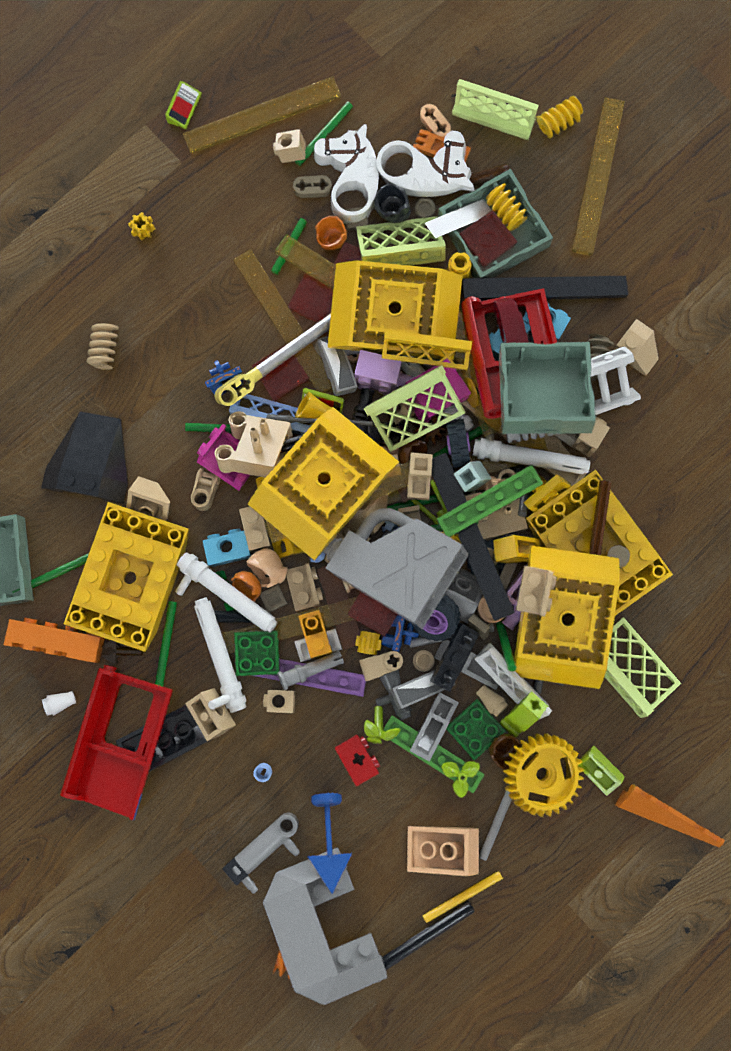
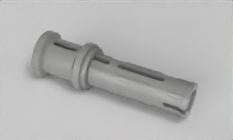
[277,650,344,691]

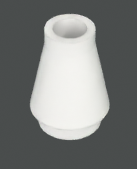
[42,691,76,716]

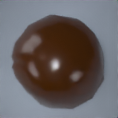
[398,439,428,470]
[489,734,521,770]

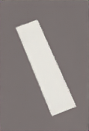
[425,199,493,238]

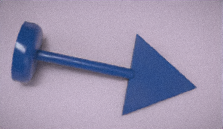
[308,793,352,894]

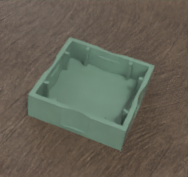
[438,169,553,278]
[499,342,596,434]
[0,514,34,606]

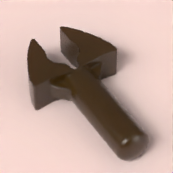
[101,641,143,663]

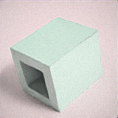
[454,461,491,492]

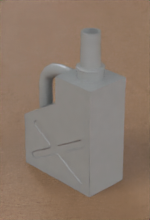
[323,508,469,630]

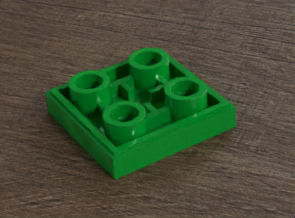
[234,630,280,676]
[446,699,506,761]

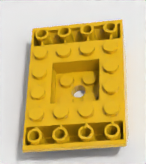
[328,260,462,360]
[248,407,399,561]
[526,470,673,616]
[64,502,189,652]
[514,546,620,689]

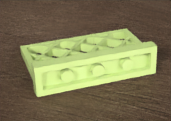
[452,79,539,140]
[356,216,446,266]
[364,365,466,452]
[604,617,681,718]

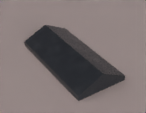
[116,705,211,772]

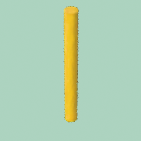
[422,871,503,923]

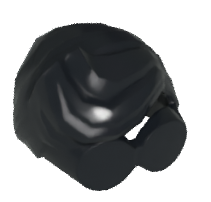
[374,183,411,223]

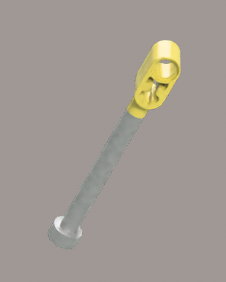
[215,313,331,406]

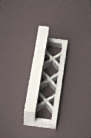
[475,643,552,719]

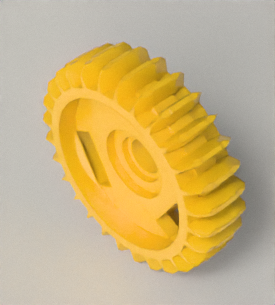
[503,733,584,817]

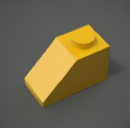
[493,535,541,563]

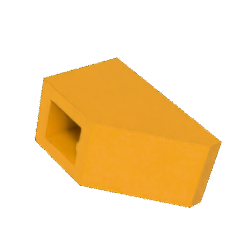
[299,610,333,659]

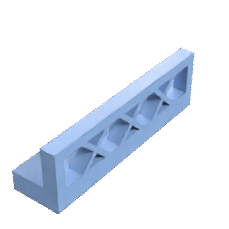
[229,393,313,435]

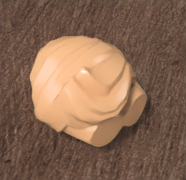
[247,548,288,588]

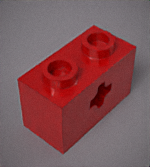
[335,734,381,787]

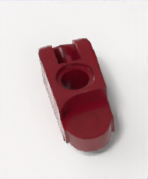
[494,298,529,343]

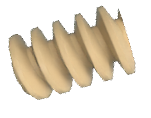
[87,323,119,370]

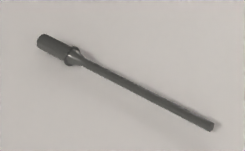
[266,414,373,426]

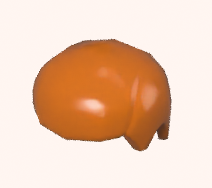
[315,216,347,250]
[231,571,262,602]

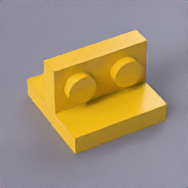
[523,474,572,512]

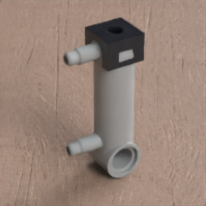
[222,813,300,894]

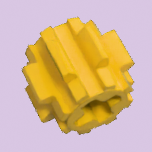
[128,212,155,240]
[355,631,382,655]

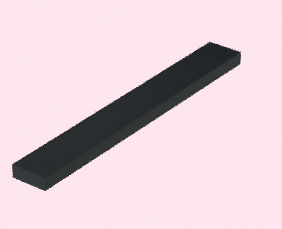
[462,276,628,301]
[432,453,515,621]

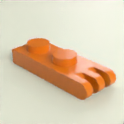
[413,129,471,163]

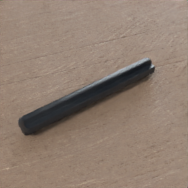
[382,901,475,971]

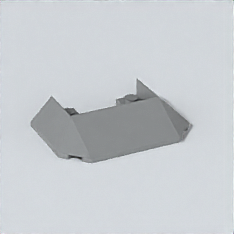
[263,847,387,1005]

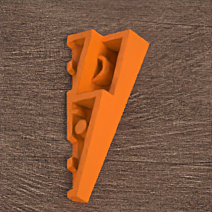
[615,784,725,848]

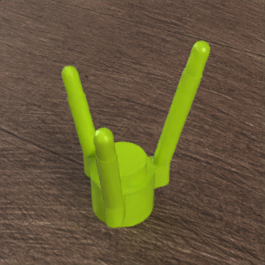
[411,480,448,524]

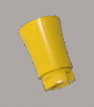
[445,252,472,290]
[295,392,331,424]

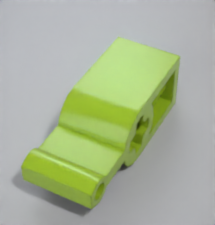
[499,691,548,737]

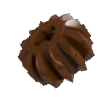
[412,415,448,446]

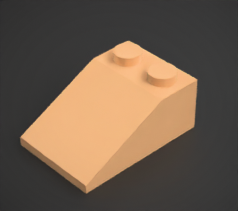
[407,826,479,876]

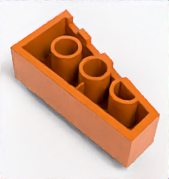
[4,617,105,663]

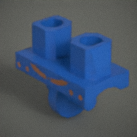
[205,360,244,395]
[382,614,419,652]

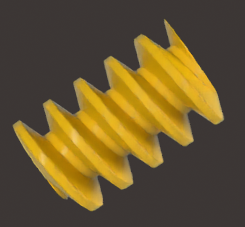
[537,96,583,138]
[486,183,528,231]

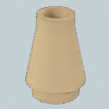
[476,685,508,717]

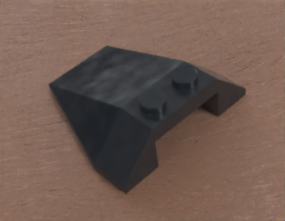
[41,411,128,504]

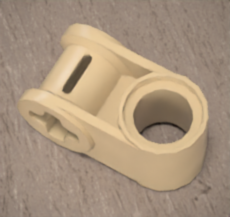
[191,468,221,511]
[359,651,403,681]

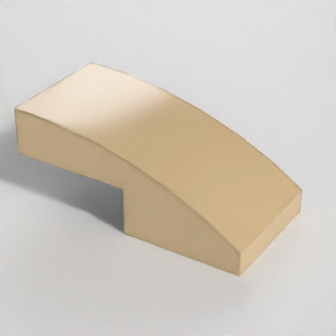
[407,453,433,500]

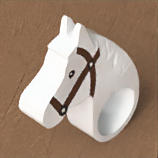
[314,124,379,224]
[377,131,475,197]

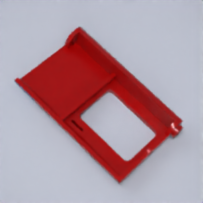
[461,288,557,419]
[60,664,173,820]

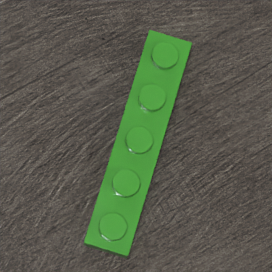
[437,465,543,537]
[383,715,485,793]

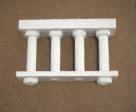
[590,346,641,415]

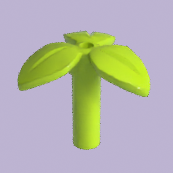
[364,706,400,743]
[441,761,480,798]

